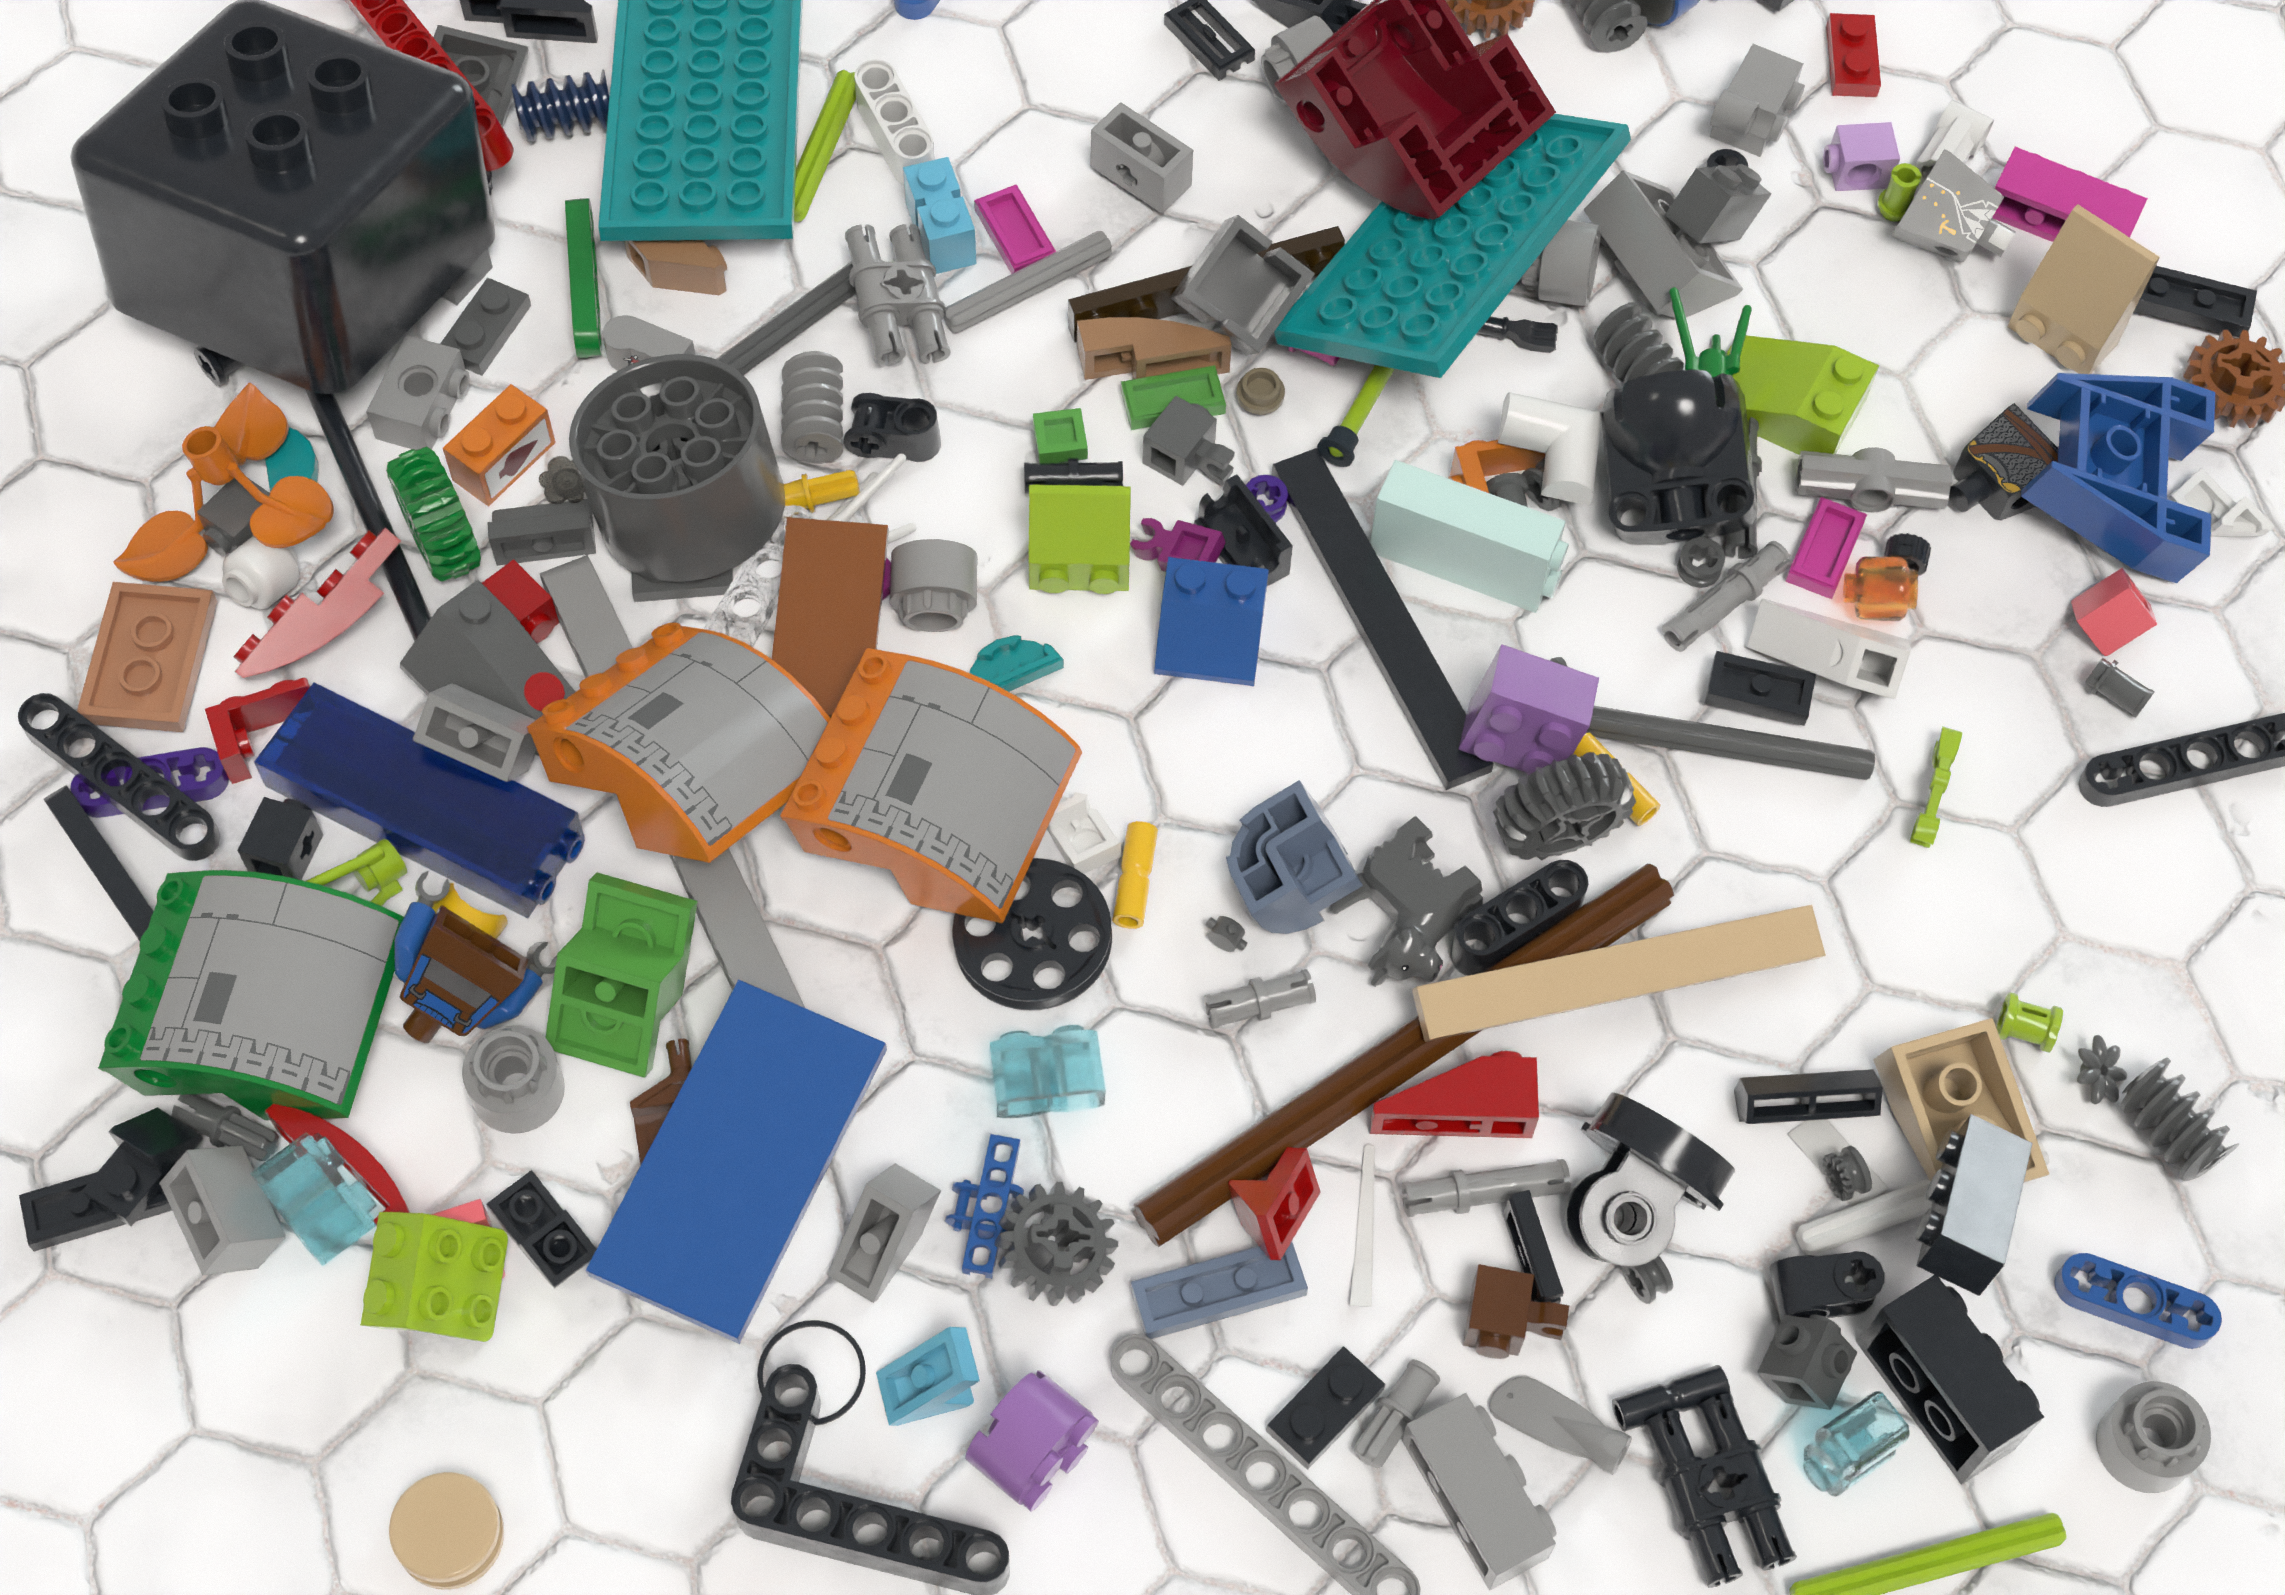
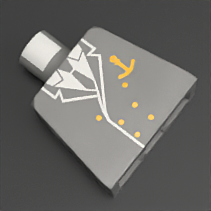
[1891,149,2016,262]

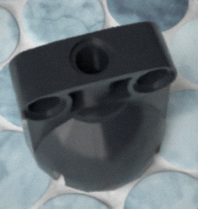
[1601,370,1758,545]

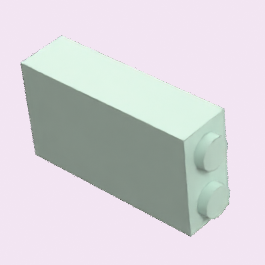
[1370,460,1569,613]

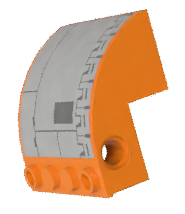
[527,622,830,863]
[780,648,1083,923]

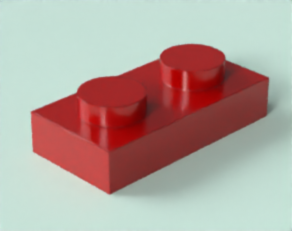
[1826,13,1881,97]

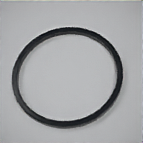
[757,1320,866,1426]

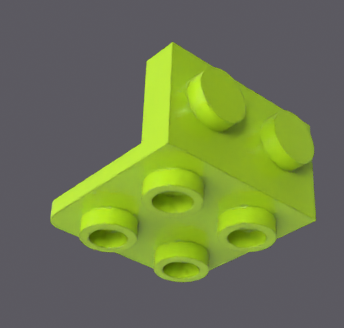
[360,1212,508,1342]

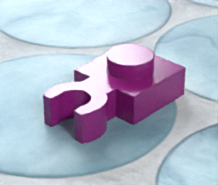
[1130,518,1226,572]

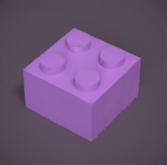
[1459,644,1599,775]

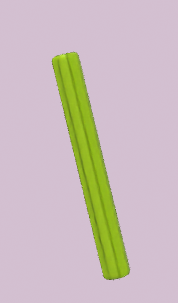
[1789,1512,2067,1595]

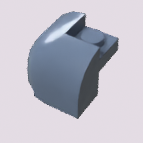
[1226,780,1363,934]

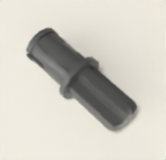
[171,1094,279,1161]

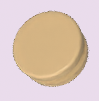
[389,1472,504,1590]

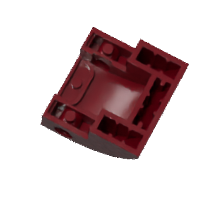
[1274,0,1556,220]

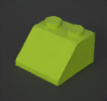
[1029,485,1131,594]

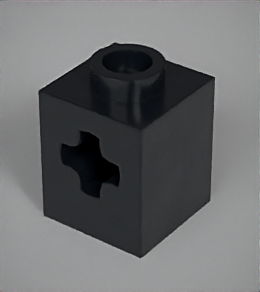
[237,797,323,880]

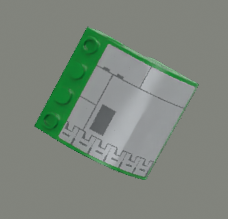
[98,870,404,1121]

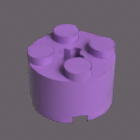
[965,1370,1099,1512]

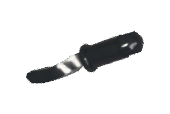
[1477,316,1558,353]

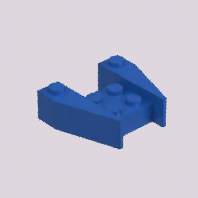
[2021,373,2215,584]

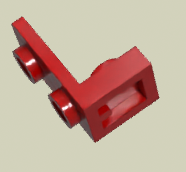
[205,678,319,784]

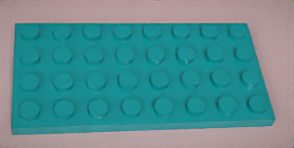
[598,0,803,241]
[1274,114,1631,378]

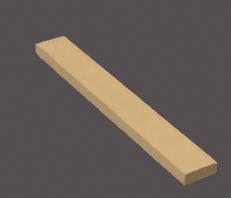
[1412,905,1826,1042]

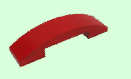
[265,1104,411,1227]

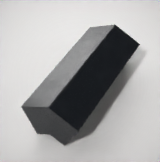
[1734,1069,1883,1124]

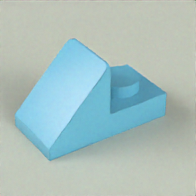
[876,1327,980,1426]

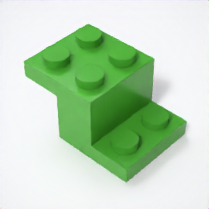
[545,872,698,1078]

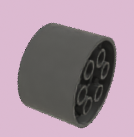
[569,354,785,582]

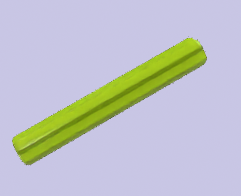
[794,70,856,223]

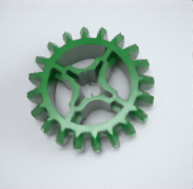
[386,446,481,582]

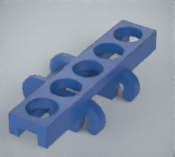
[945,1134,1024,1279]

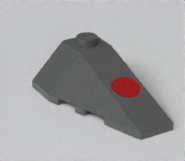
[400,580,576,757]

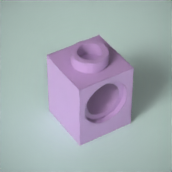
[1823,122,1900,191]

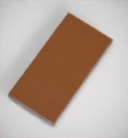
[772,517,889,718]

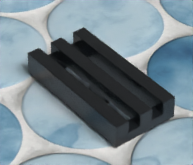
[1164,0,1256,81]
[1503,1190,1564,1303]

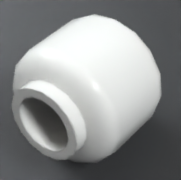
[222,535,300,609]

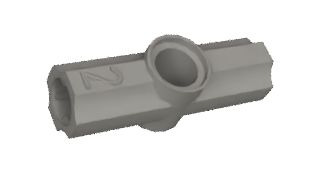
[1795,447,1952,512]

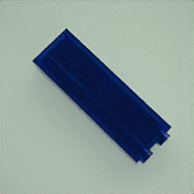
[254,682,585,919]

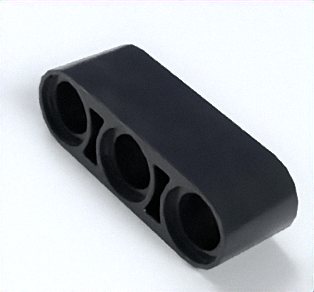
[1451,860,1589,976]

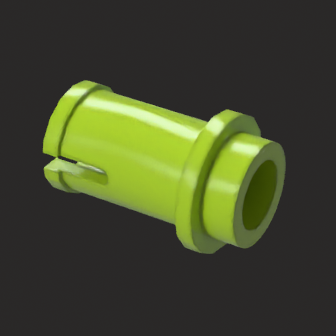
[1878,163,1921,222]

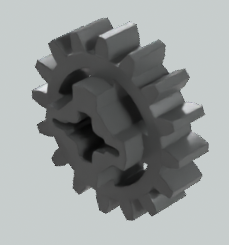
[995,1181,1118,1306]

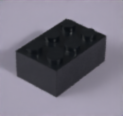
[1858,1275,2045,1485]

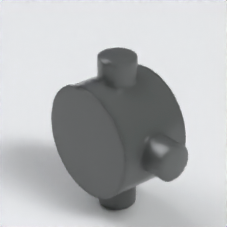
[1205,916,1248,952]

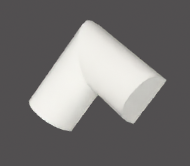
[1498,392,1602,505]

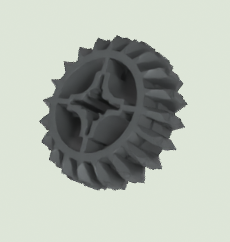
[1493,752,1636,861]

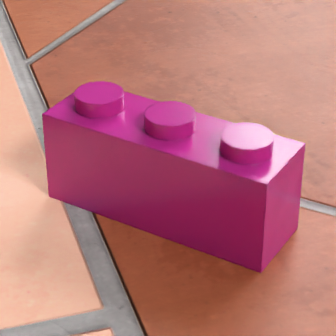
[1992,146,2148,242]

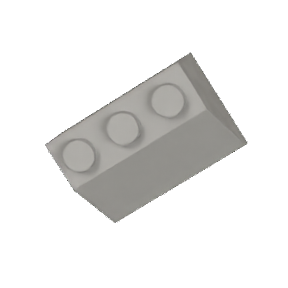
[1583,170,1743,318]

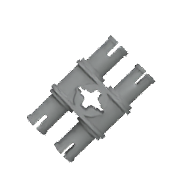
[844,224,951,365]

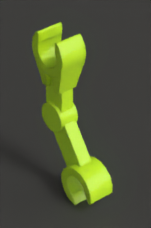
[1910,726,1963,848]

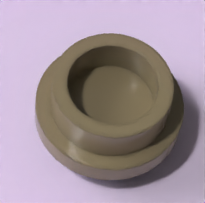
[1236,368,1285,415]

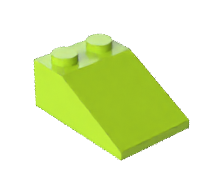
[1727,335,1880,455]

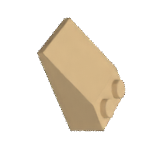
[2007,204,2160,374]
[1873,1018,2049,1182]

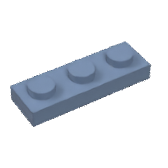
[1131,1241,1308,1339]

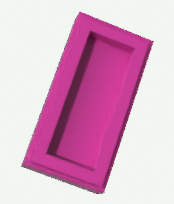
[974,184,1056,274]
[1785,497,1868,599]

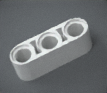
[854,59,935,186]

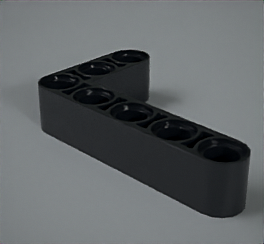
[731,1364,1010,1595]

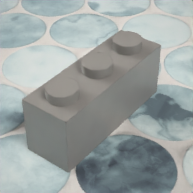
[1402,1393,1557,1591]

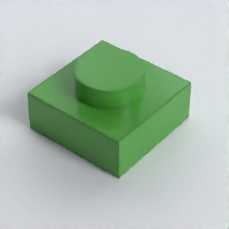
[1033,408,1088,463]

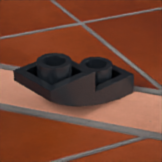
[486,1170,596,1289]

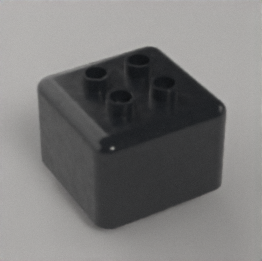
[70,0,495,394]

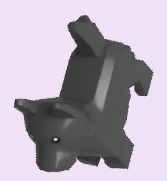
[1330,816,1483,987]

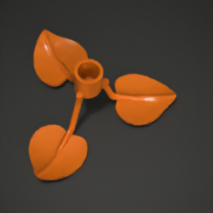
[113,382,334,582]

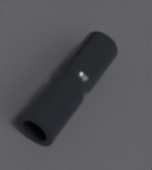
[1612,1365,1731,1432]

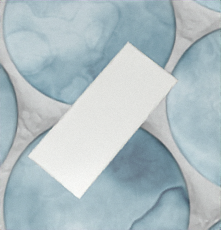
[1787,1119,1889,1206]

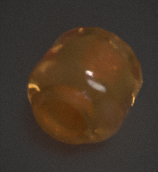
[1843,556,1918,622]

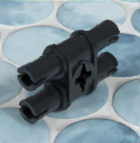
[1644,1393,1797,1588]

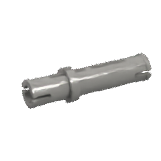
[1661,541,1792,652]
[1401,1159,1571,1217]

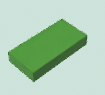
[1121,365,1226,430]

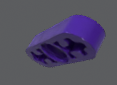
[70,747,229,818]

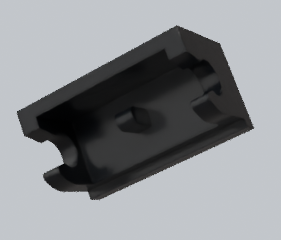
[1194,474,1293,587]

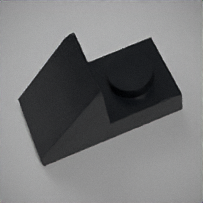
[82,1107,203,1226]

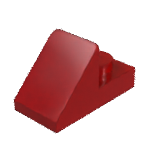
[1228,1147,1321,1260]

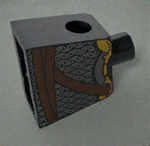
[1949,403,2058,521]

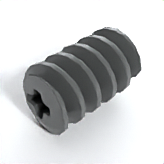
[1569,0,1647,52]
[1593,302,1684,385]
[2120,1057,2240,1181]

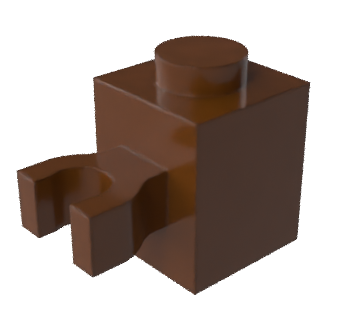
[1463,1264,1570,1359]

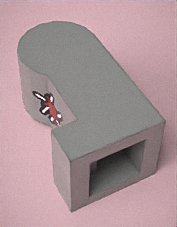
[602,315,695,371]

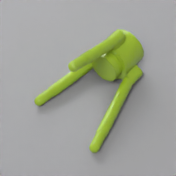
[306,838,408,906]

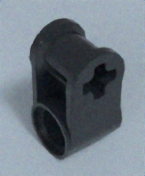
[843,393,941,462]
[1769,1251,1885,1322]

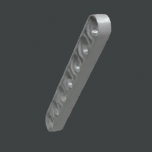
[1111,1334,1421,1595]

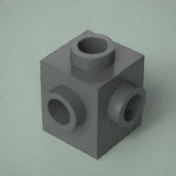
[1757,1315,1858,1410]

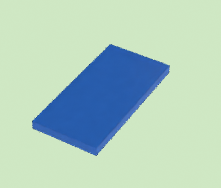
[585,979,887,1344]

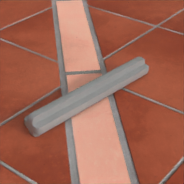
[944,231,1112,333]

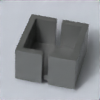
[1170,215,1315,356]

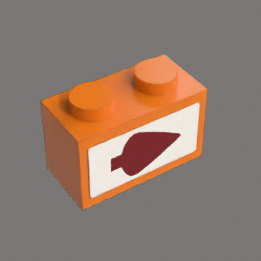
[442,384,556,507]

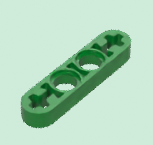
[565,198,603,358]

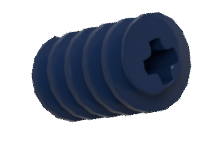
[511,69,610,142]

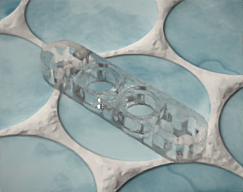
[704,505,814,647]

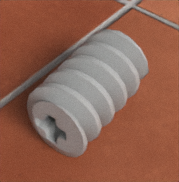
[781,351,843,463]

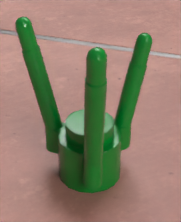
[1669,287,1752,399]

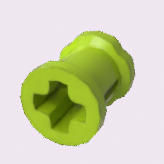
[1996,992,2063,1053]

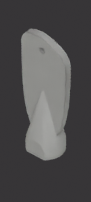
[1490,1376,1632,1475]

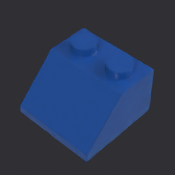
[1154,557,1269,686]

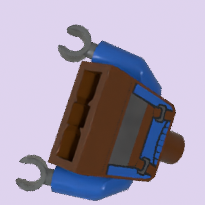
[395,871,557,1043]

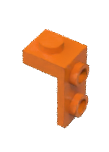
[1448,440,1546,493]

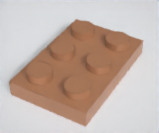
[77,582,217,732]

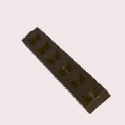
[1068,226,1345,343]

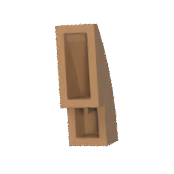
[1077,317,1232,380]

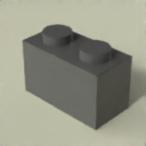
[1665,164,1772,244]

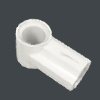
[1915,99,1994,184]

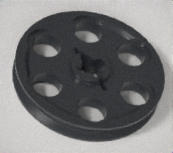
[952,858,1112,1010]

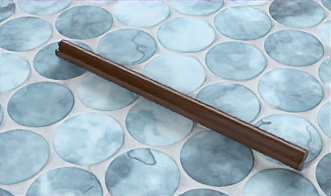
[1133,863,1674,1247]

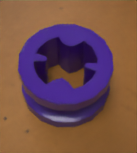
[1246,475,1288,523]

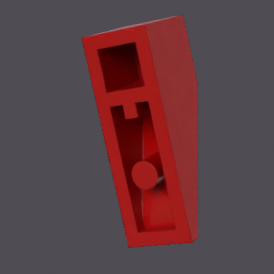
[1370,1051,1539,1139]

